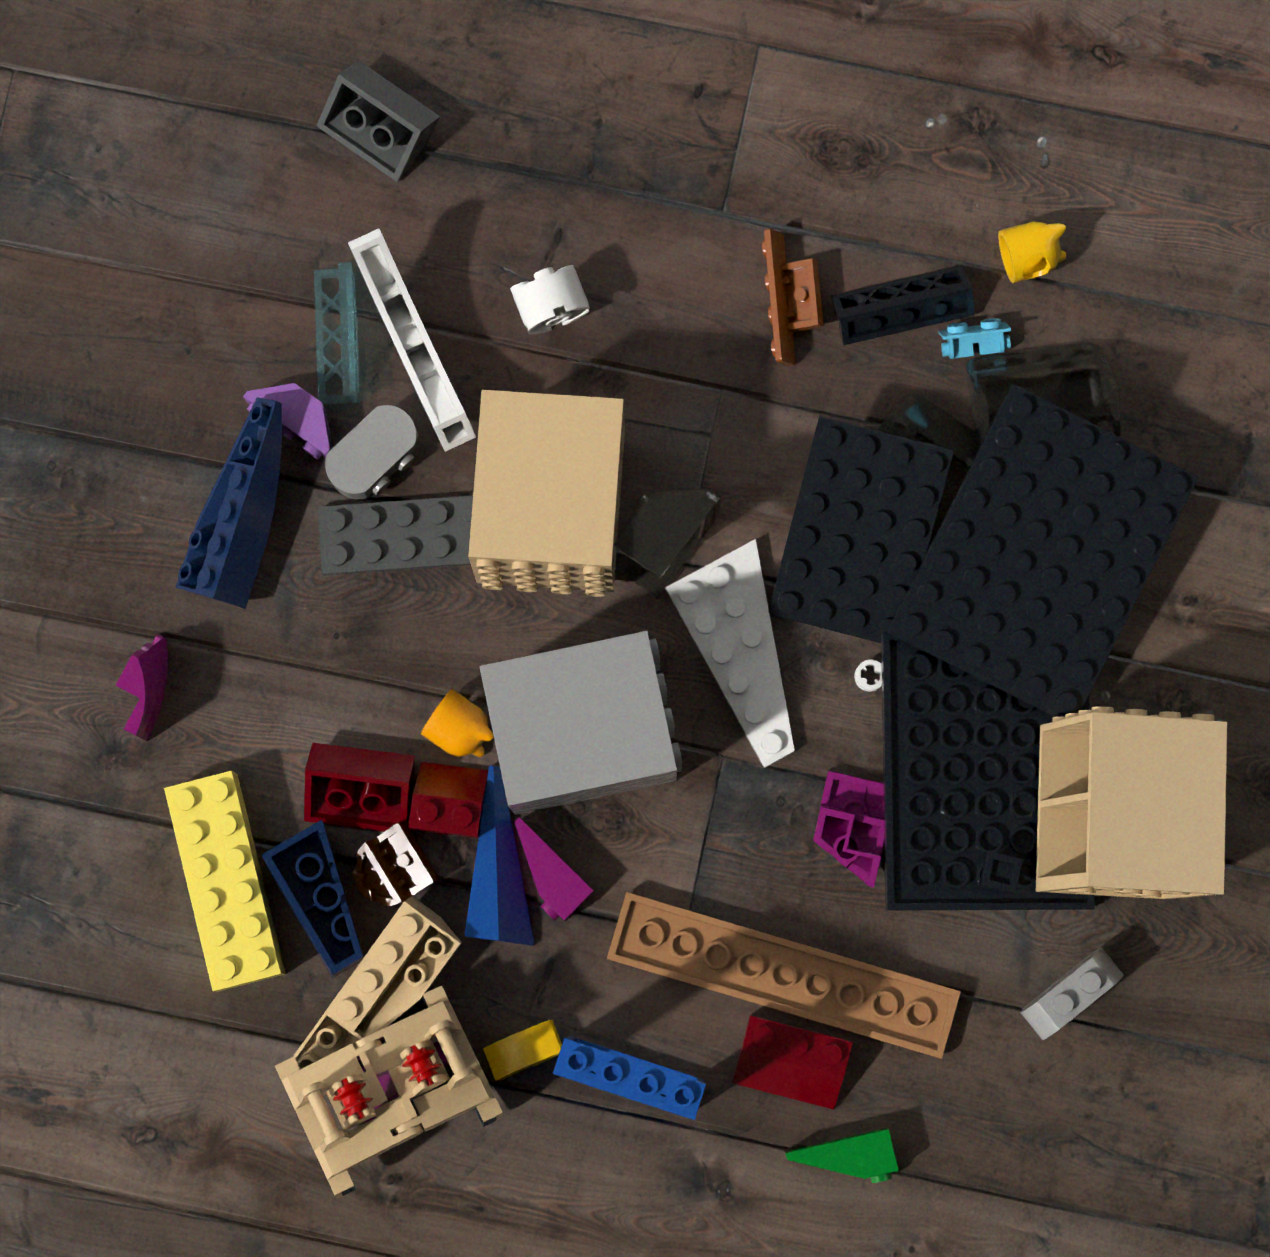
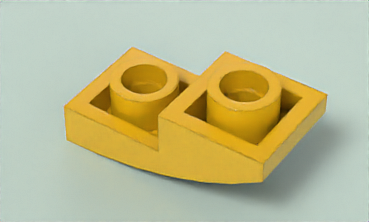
[483,1020,562,1081]

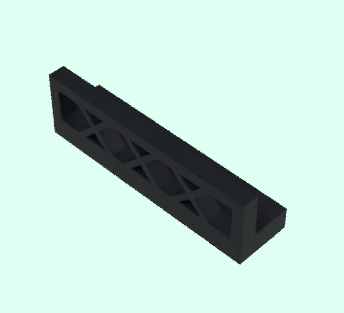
[831,265,975,346]

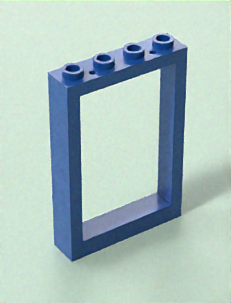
[553,1036,706,1120]

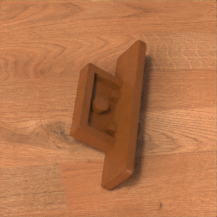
[762,228,824,366]

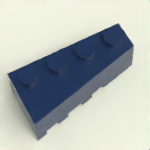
[262,820,363,978]

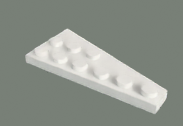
[666,539,795,768]

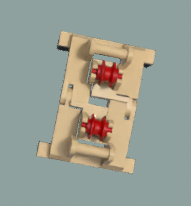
[275,986,503,1199]

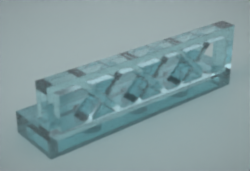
[314,262,360,404]

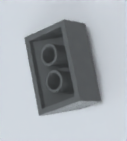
[316,60,440,182]

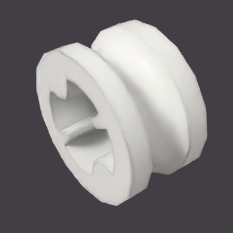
[854,659,882,692]

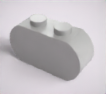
[325,405,419,499]
[1020,947,1124,1040]

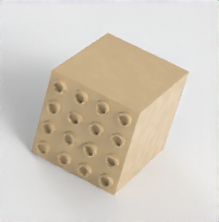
[468,390,625,597]
[1036,707,1227,899]

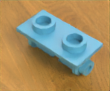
[938,318,1011,359]

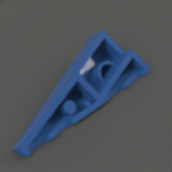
[464,765,534,946]

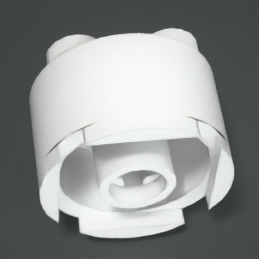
[510,265,590,335]

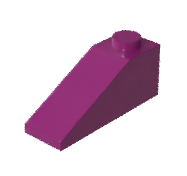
[515,817,594,921]

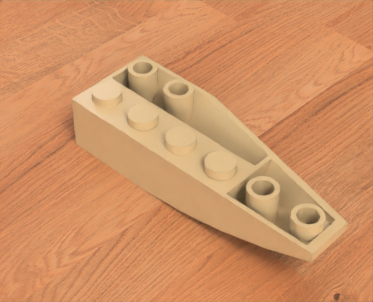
[294,896,462,1069]

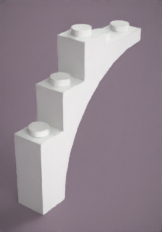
[348,229,476,452]

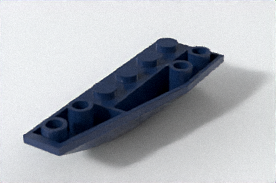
[176,397,282,609]

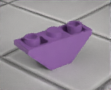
[243,383,332,460]

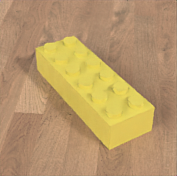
[164,771,286,992]

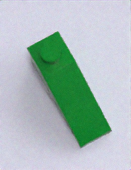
[784,1128,899,1183]

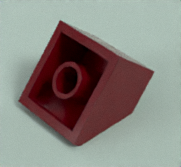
[408,762,488,839]

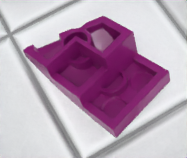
[115,634,168,741]
[813,770,884,888]

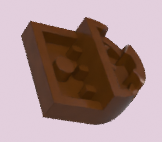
[353,820,439,906]

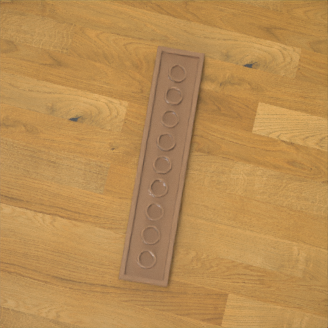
[607,892,961,1059]

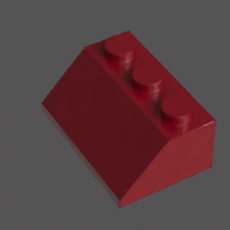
[304,743,415,831]
[732,1015,853,1110]

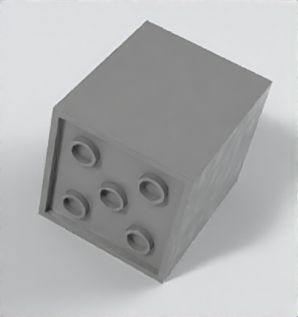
[479,631,682,815]

